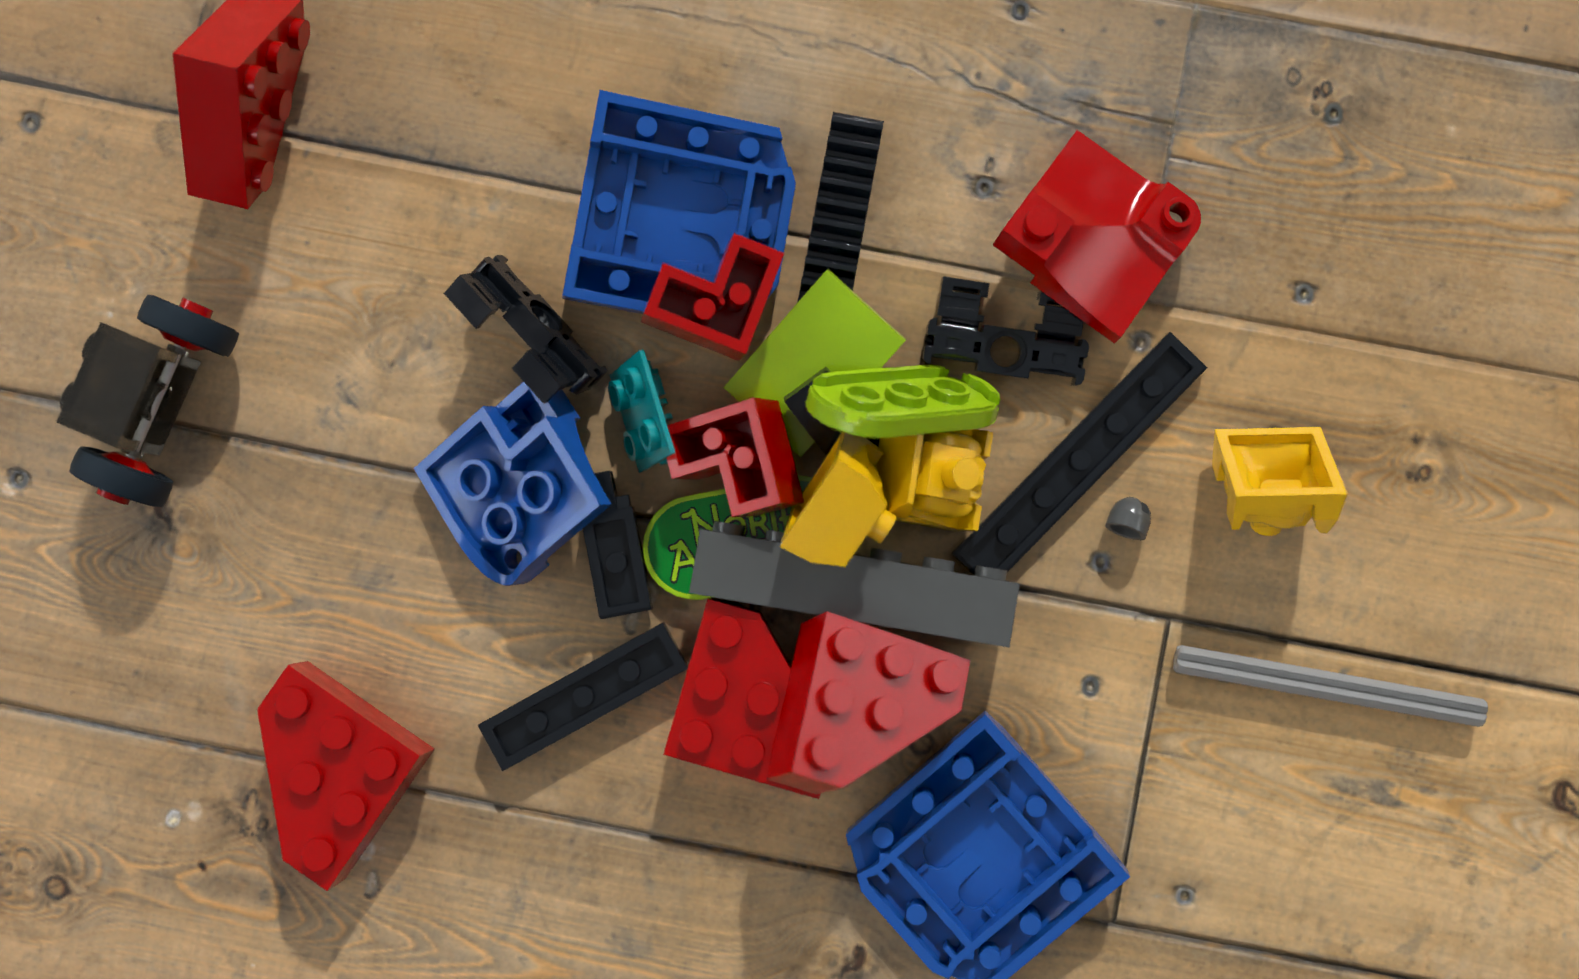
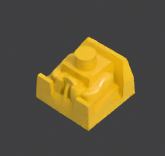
[1212,427,1348,536]
[875,429,993,532]
[780,432,896,567]

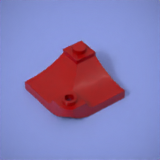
[992,130,1201,344]

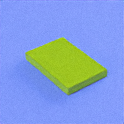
[723,269,906,457]

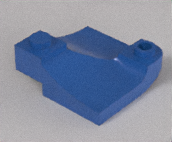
[414,382,612,586]

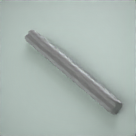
[1173,645,1488,727]

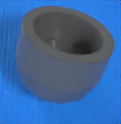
[1105,497,1151,540]

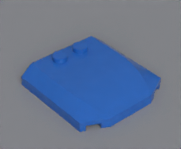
[562,90,796,314]
[846,711,1130,979]

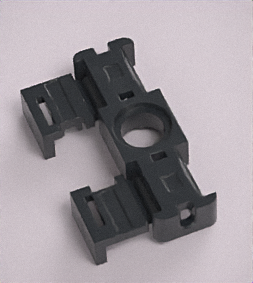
[444,255,608,404]
[922,276,1089,386]

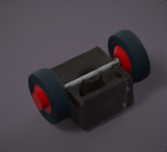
[56,295,239,507]

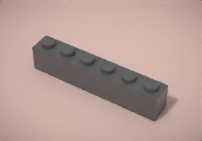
[689,521,1020,648]

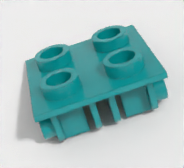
[608,349,675,473]

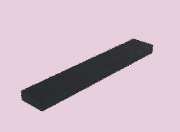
[951,332,1208,575]

